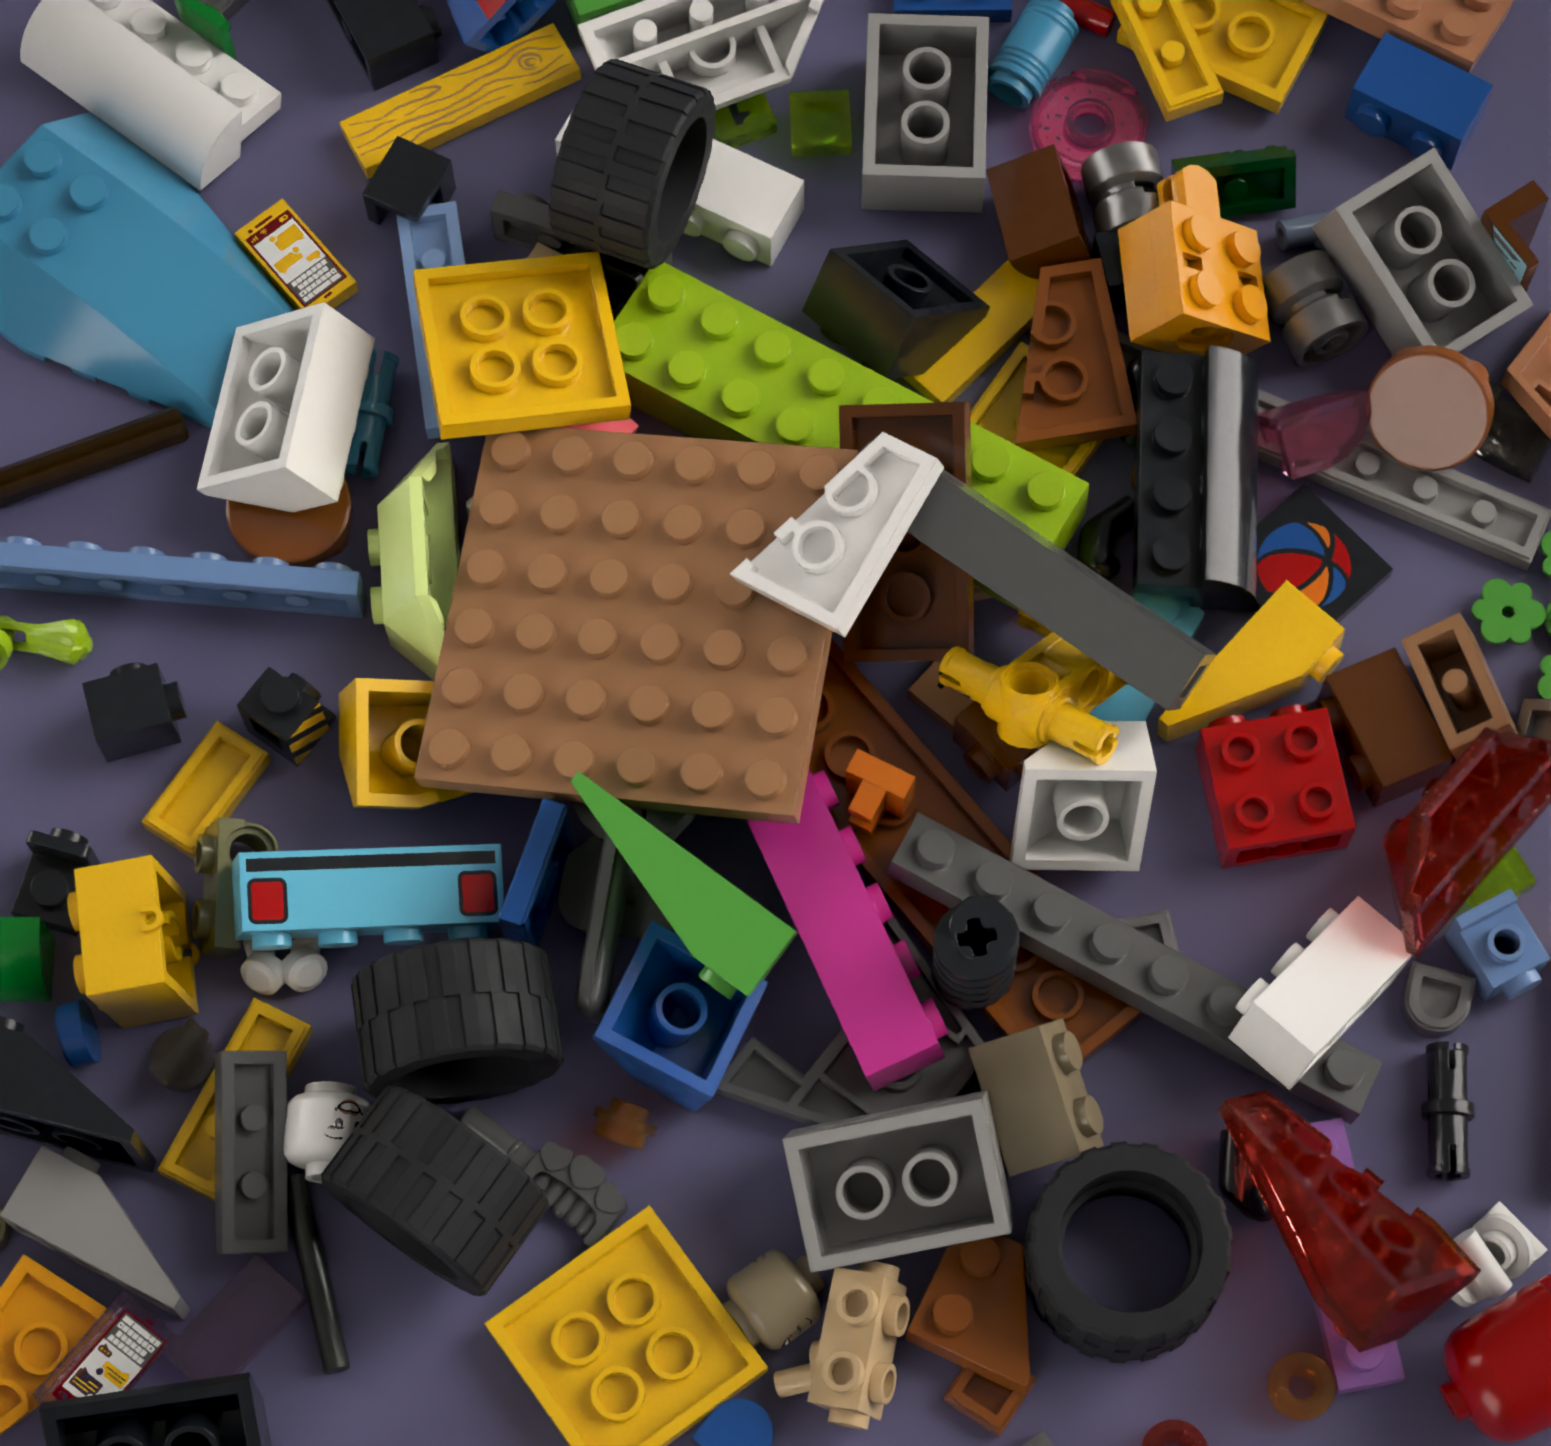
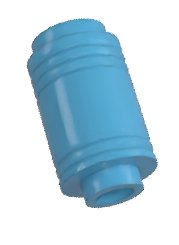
[987,0,1079,109]

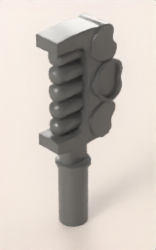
[460,1105,628,1248]

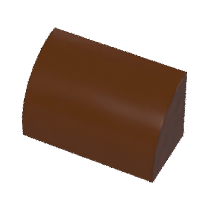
[986,144,1093,280]

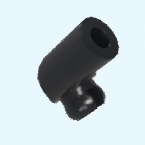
[1218,1129,1287,1222]

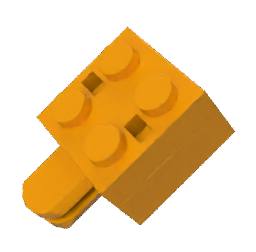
[1118,164,1271,356]

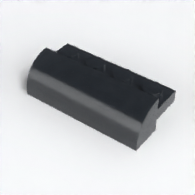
[1132,345,1259,612]

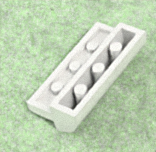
[20,0,281,191]

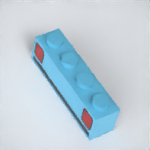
[231,844,504,951]

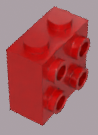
[1195,704,1356,869]

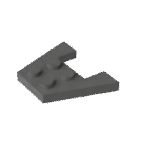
[715,915,984,1126]

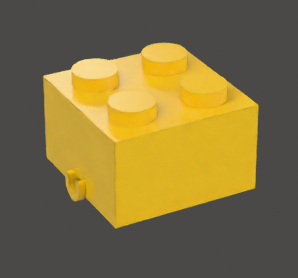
[67,855,200,1028]

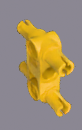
[939,609,1130,765]

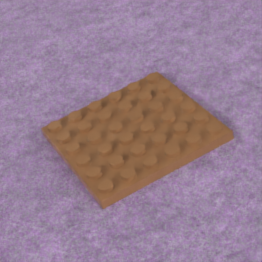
[414,428,859,825]

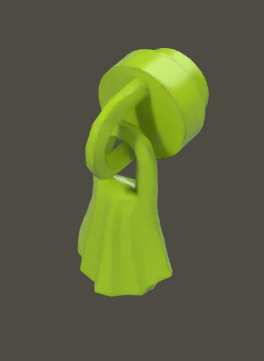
[0,615,93,670]

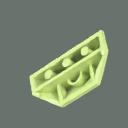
[367,442,460,680]

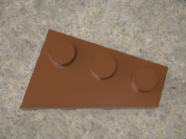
[1015,258,1136,452]

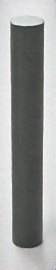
[287,1174,350,1375]

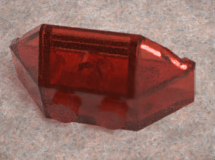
[1383,727,1551,957]

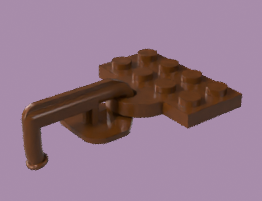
[839,402,974,662]

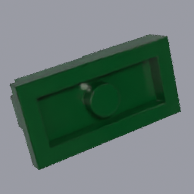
[1171,145,1296,218]

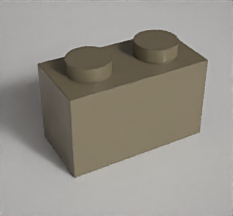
[968,1018,1104,1177]

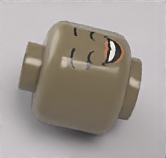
[722,1249,825,1350]

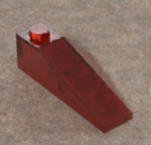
[1218,1090,1481,1353]

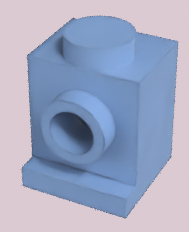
[1444,888,1551,1002]

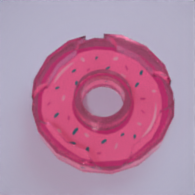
[1029,68,1150,183]

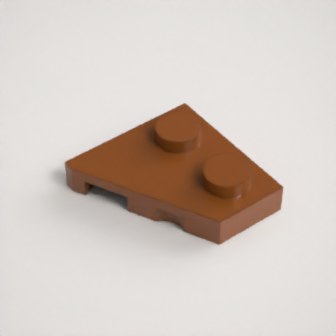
[905,1235,1030,1395]

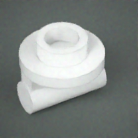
[1472,1201,1548,1279]
[1432,1228,1512,1307]

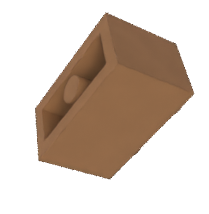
[1401,612,1524,771]

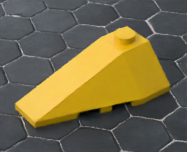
[338,678,473,810]

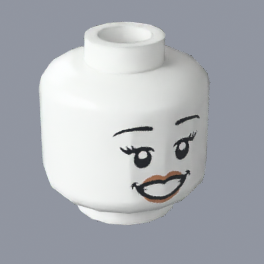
[283,1081,371,1183]

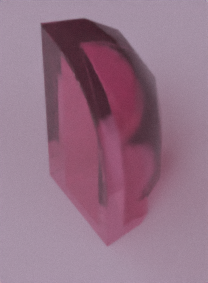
[1258,390,1371,480]

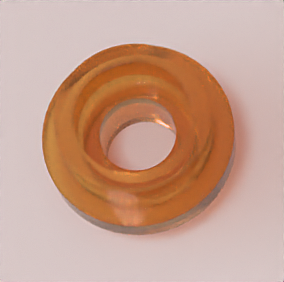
[592,1097,658,1150]
[1267,1352,1336,1422]

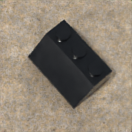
[39,1372,272,1446]

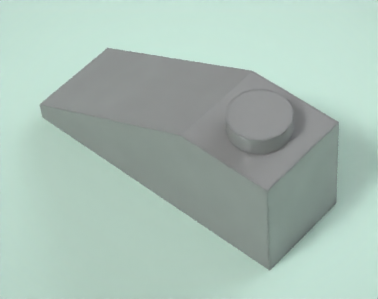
[0,1145,191,1321]

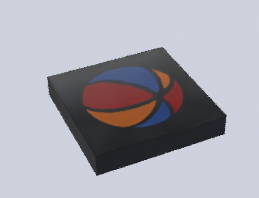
[1254,484,1393,623]

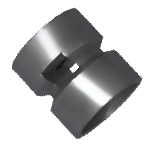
[1080,141,1164,233]
[1263,250,1368,367]

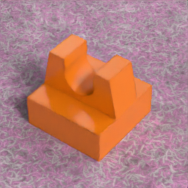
[845,748,916,836]

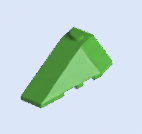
[570,771,799,999]

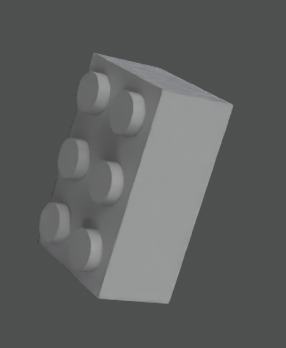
[861,13,989,213]
[1312,148,1534,355]
[782,1090,1015,1273]

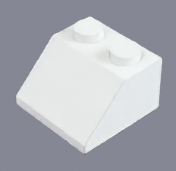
[1009,720,1157,871]

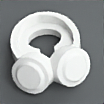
[240,937,328,995]

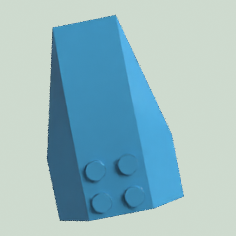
[0,112,295,429]

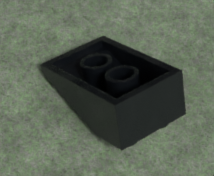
[0,1016,157,1173]

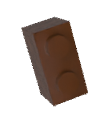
[1316,647,1453,808]

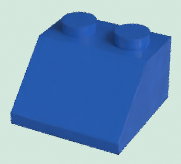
[592,921,769,1112]

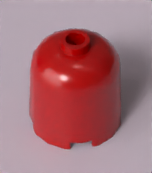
[1438,1274,1551,1444]

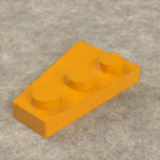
[0,1254,119,1437]

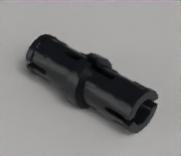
[1421,1042,1475,1181]

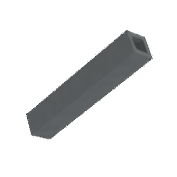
[859,438,1216,711]

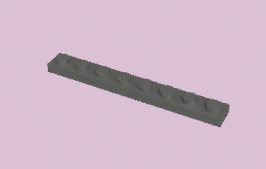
[885,812,1383,1124]

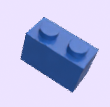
[1344,32,1493,170]

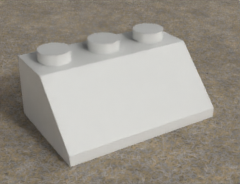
[196,302,375,513]

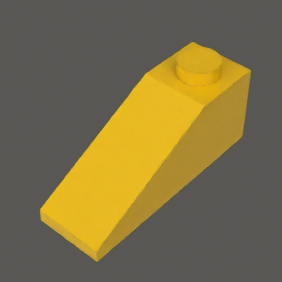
[1157,580,1345,742]

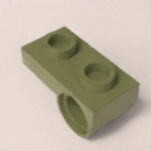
[192,817,279,957]

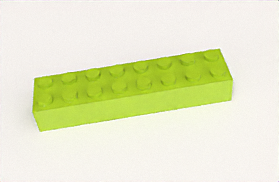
[614,262,1089,610]

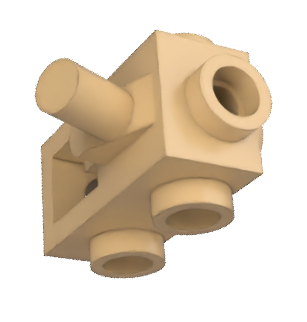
[774,1261,910,1430]

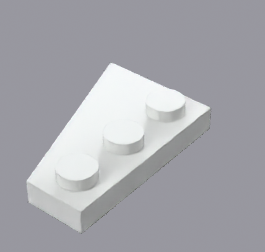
[730,432,944,637]

